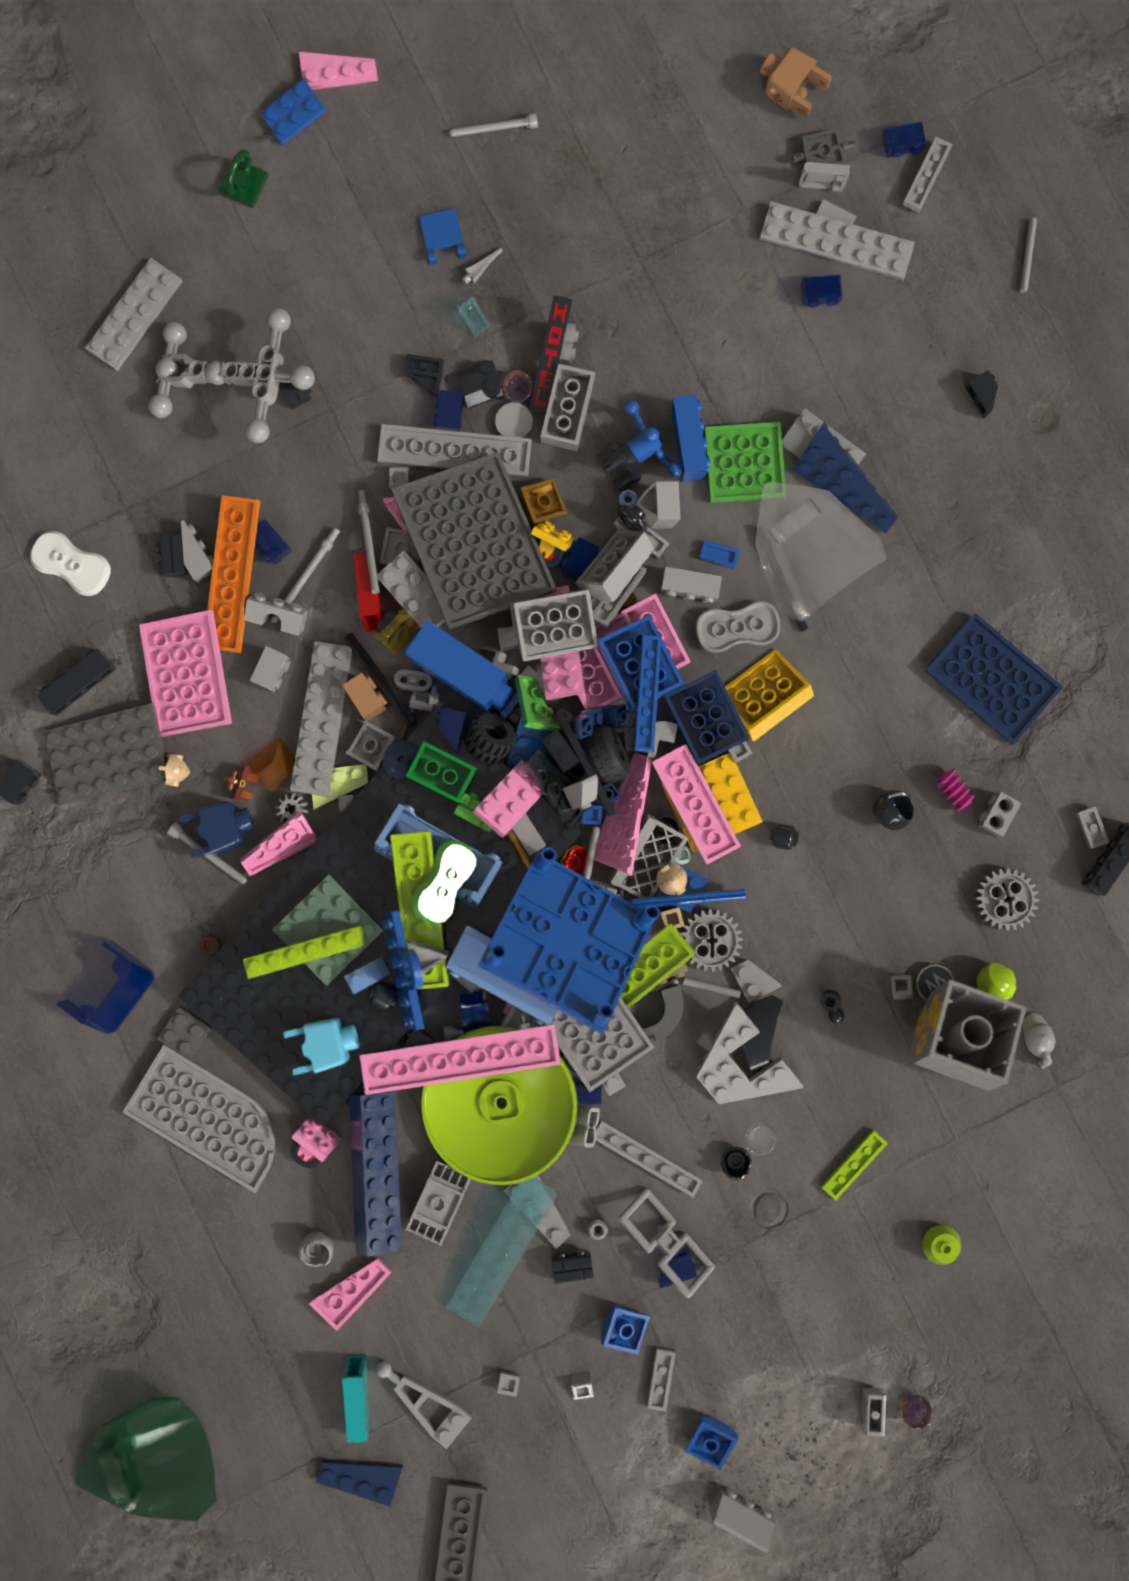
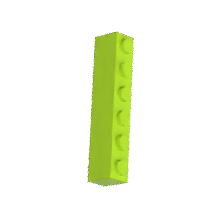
[243,926,367,979]

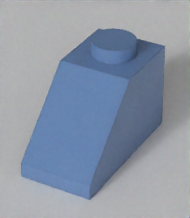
[345,957,391,994]

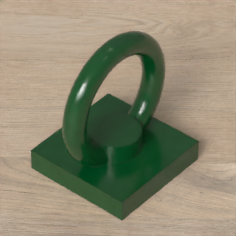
[218,150,269,208]

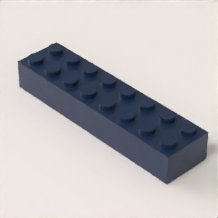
[349,1091,402,1257]

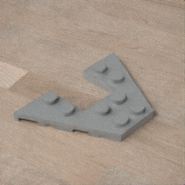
[695,1001,804,1104]

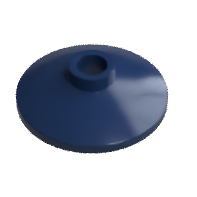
[383,741,419,780]

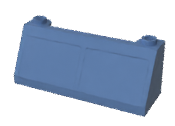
[375,804,502,909]
[446,926,558,1026]

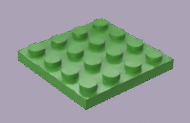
[705,422,786,503]

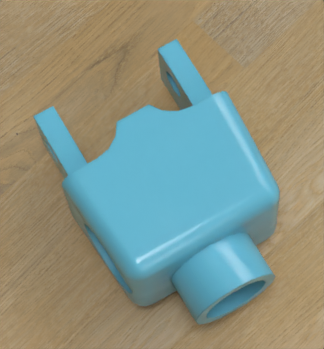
[284,1017,359,1075]

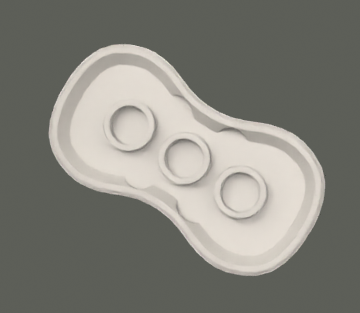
[30,531,111,596]

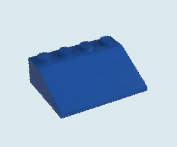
[597,615,685,712]

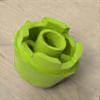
[922,1225,961,1265]

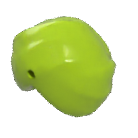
[976,962,1016,1000]

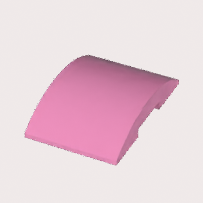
[578,594,691,710]

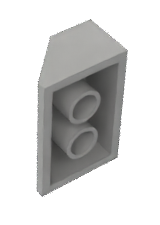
[710,1487,775,1553]

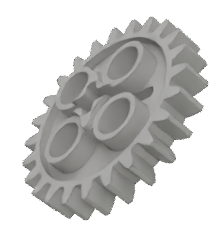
[974,868,1039,931]
[680,909,743,972]

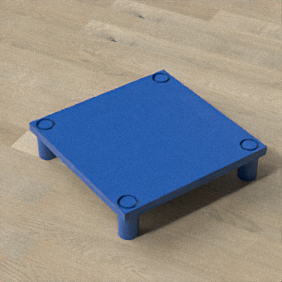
[478,847,660,1034]

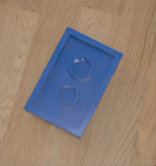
[260,78,327,145]
[505,714,558,768]

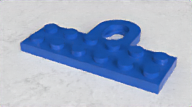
[382,911,424,1030]

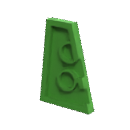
[515,675,561,732]

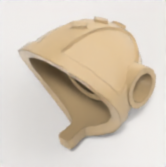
[159,754,190,787]
[656,863,687,896]

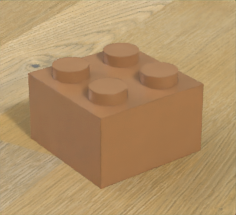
[343,673,387,722]

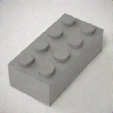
[541,364,595,452]
[377,550,445,628]

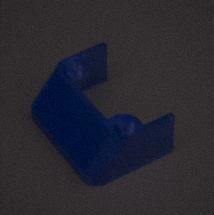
[57,941,155,1034]

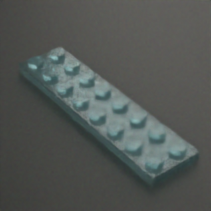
[446,1177,559,1328]

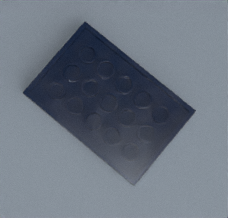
[925,613,1063,745]

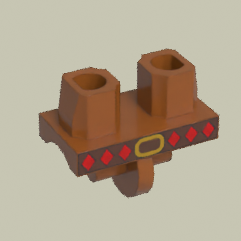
[224,766,259,801]

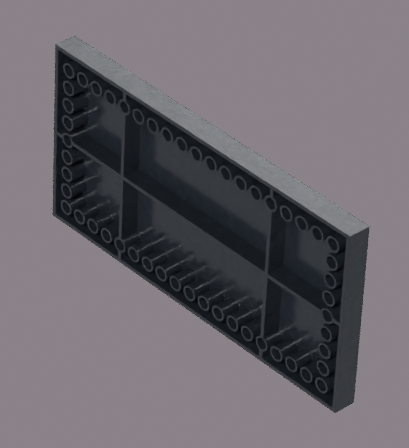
[178,706,582,1127]

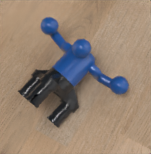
[596,400,683,492]

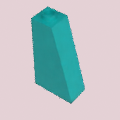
[342,1355,369,1443]

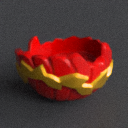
[560,846,587,875]

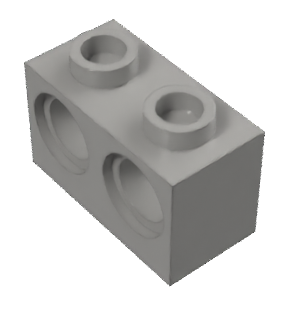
[978,792,1021,837]

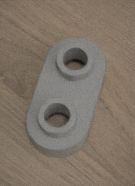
[394,669,432,693]

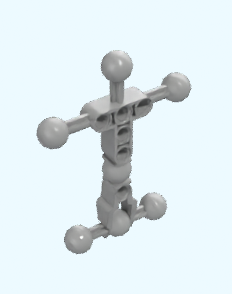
[148,308,315,444]

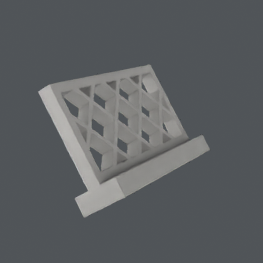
[609,813,688,898]

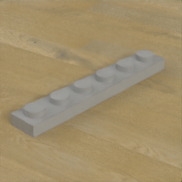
[596,1120,703,1197]

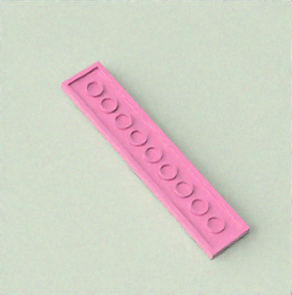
[360,1024,561,1095]

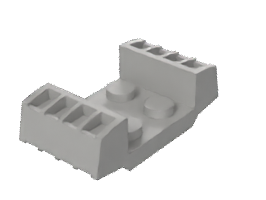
[406,1161,471,1246]

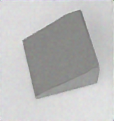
[571,1372,593,1400]

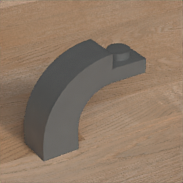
[642,984,684,1041]

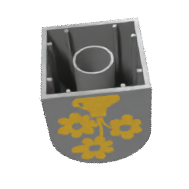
[910,980,1026,1091]

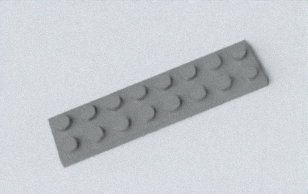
[760,201,915,281]
[377,424,532,478]
[290,641,353,797]

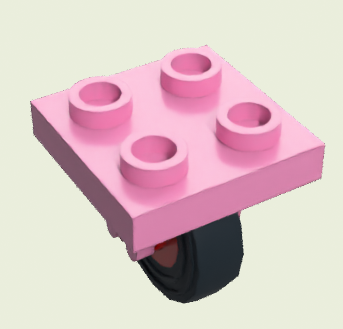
[290,1116,341,1168]

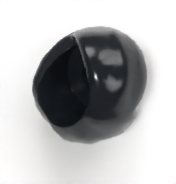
[872,790,914,830]

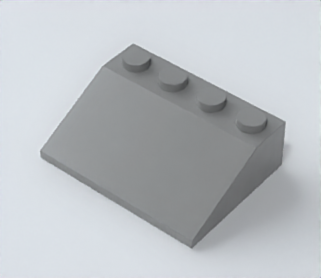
[509,589,598,662]

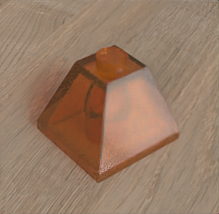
[249,738,295,791]

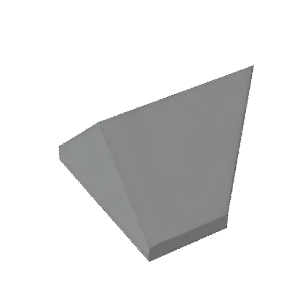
[408,939,449,974]

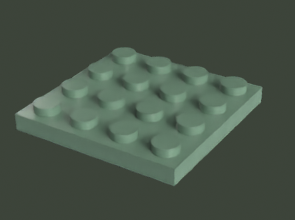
[272,875,384,986]

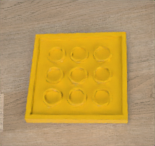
[661,753,763,853]

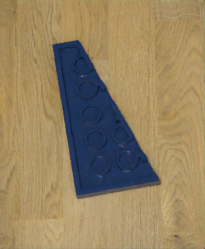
[792,422,898,533]

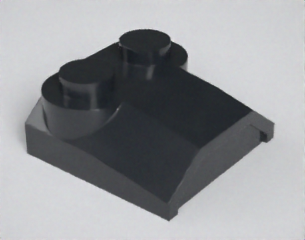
[456,360,504,409]

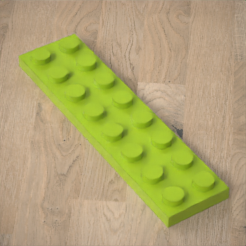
[391,830,449,989]

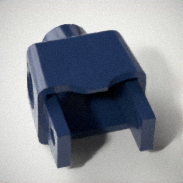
[179,801,254,859]

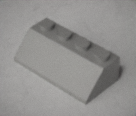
[782,408,866,465]
[576,530,654,602]

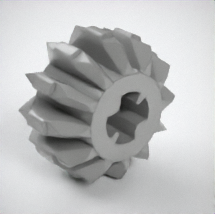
[275,793,308,823]

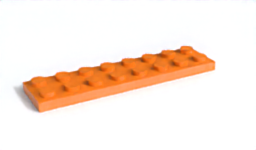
[207,495,260,653]

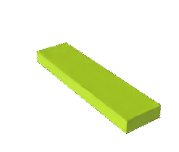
[820,1129,888,1201]

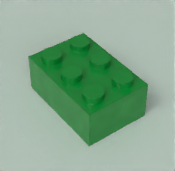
[406,742,477,804]

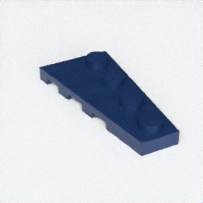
[315,1460,403,1506]

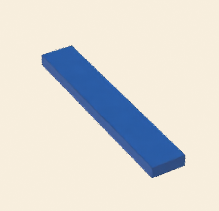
[634,635,662,753]

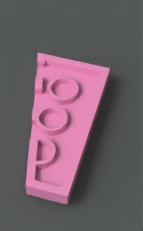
[299,52,378,90]
[240,811,318,876]

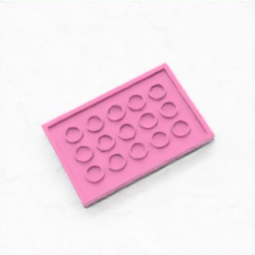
[139,610,232,737]

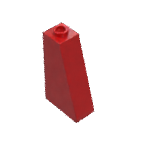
[354,551,383,632]

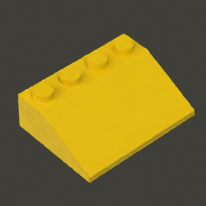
[725,649,814,742]

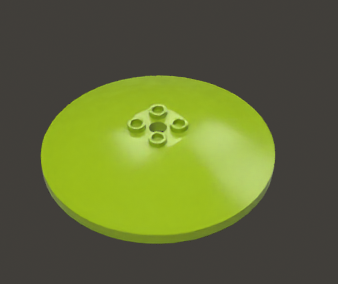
[422,1026,577,1185]

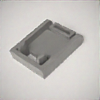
[798,162,850,192]

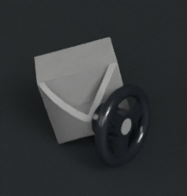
[617,481,681,533]

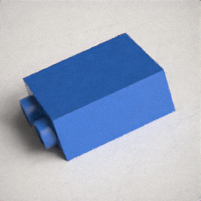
[405,620,513,712]

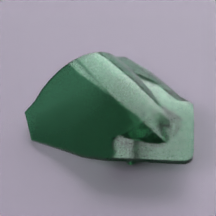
[75,1397,217,1521]

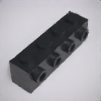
[37,648,117,716]
[1082,822,1129,896]

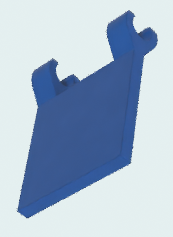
[419,208,466,265]

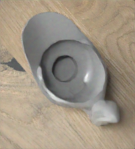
[1023,1013,1056,1069]

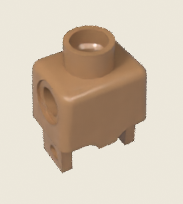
[760,47,832,118]

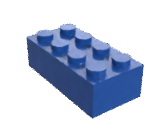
[671,394,710,482]

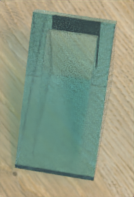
[457,295,491,337]

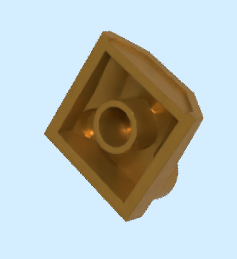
[519,478,568,526]

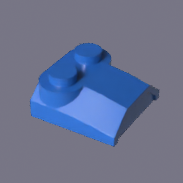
[601,1304,650,1355]
[685,1416,738,1470]

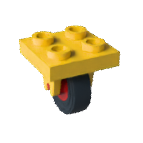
[531,521,575,569]

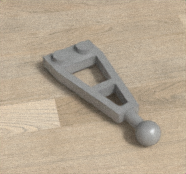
[376,1361,472,1449]

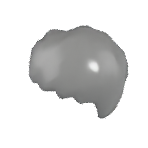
[299,1231,334,1267]

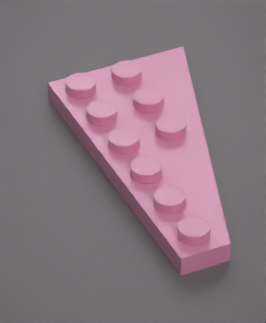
[594,753,652,875]

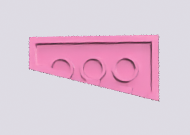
[309,1258,392,1331]

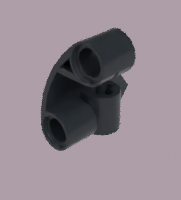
[741,995,783,1071]

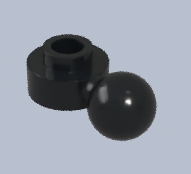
[820,990,845,1024]

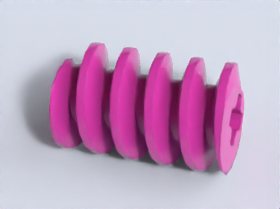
[934,769,974,812]

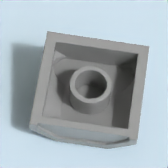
[346,720,398,772]

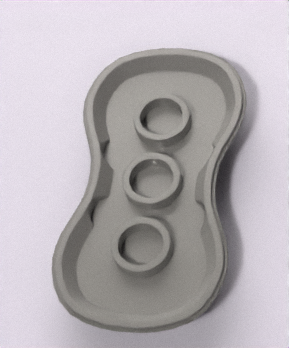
[696,601,780,653]

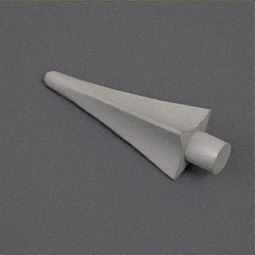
[462,248,502,284]

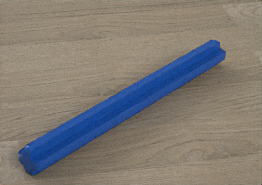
[631,889,746,908]

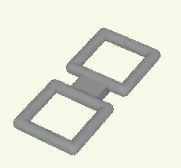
[619,1188,715,1298]

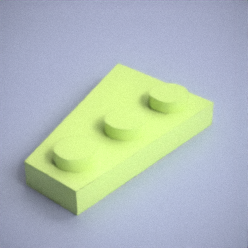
[312,764,369,810]

